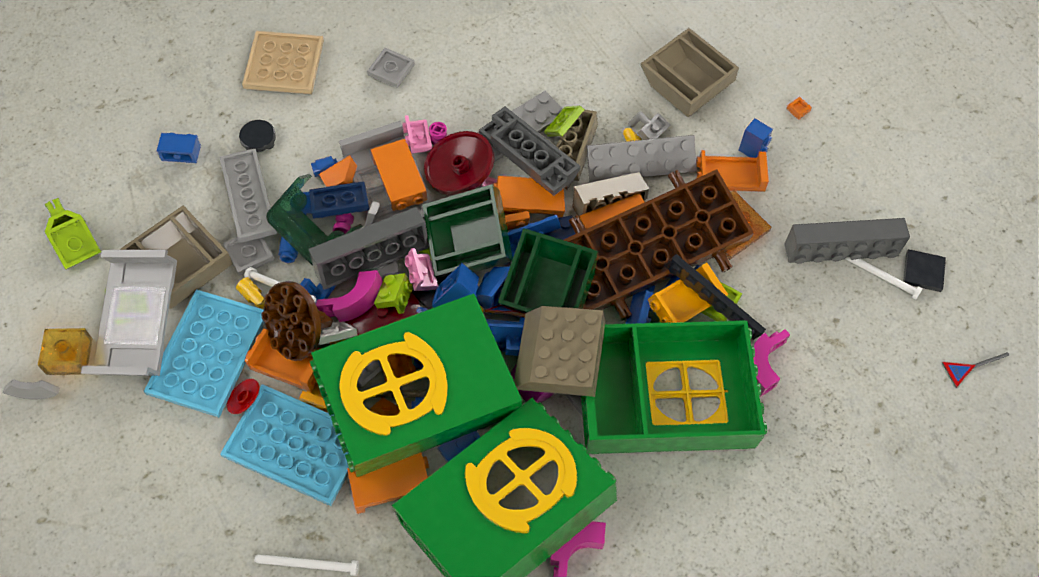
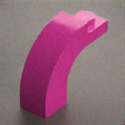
[316,270,383,322]
[753,329,790,397]
[550,521,606,577]

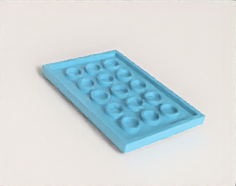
[144,289,265,418]
[220,384,349,506]

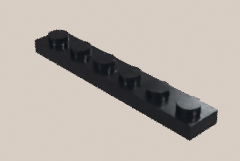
[664,254,766,340]

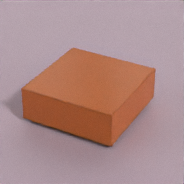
[786,97,812,120]

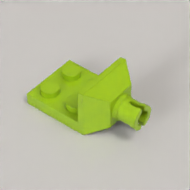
[44,198,102,270]

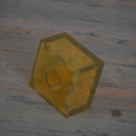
[38,328,93,375]

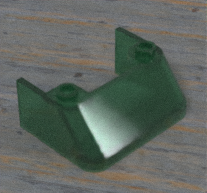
[266,174,363,266]

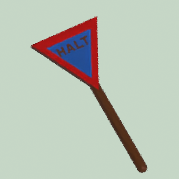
[484,304,526,318]

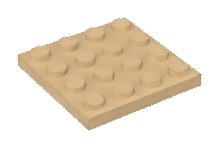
[242,31,324,94]

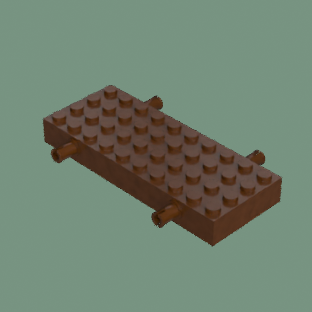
[564,169,754,321]

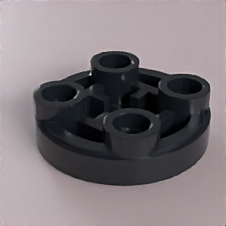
[239,119,276,152]

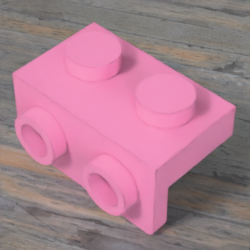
[402,115,432,154]
[405,248,438,291]

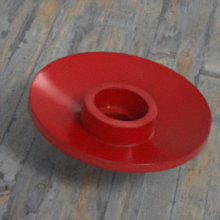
[227,378,260,414]

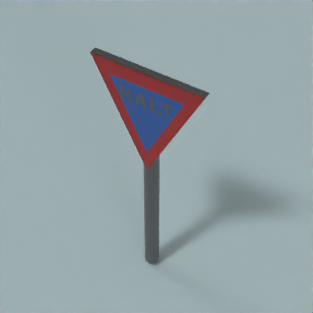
[942,352,1009,388]

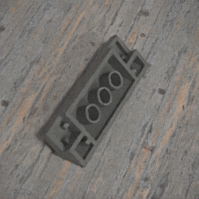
[479,106,581,196]

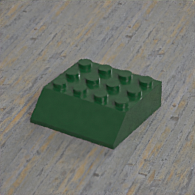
[422,184,513,277]
[498,228,598,313]

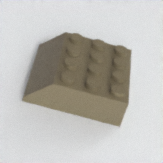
[641,28,739,117]
[120,205,233,310]
[514,306,605,397]

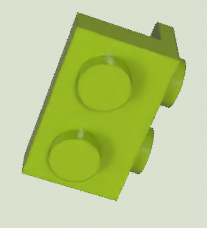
[374,273,413,314]

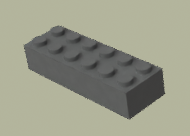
[308,207,429,290]
[784,218,910,264]

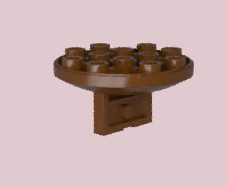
[261,281,333,361]

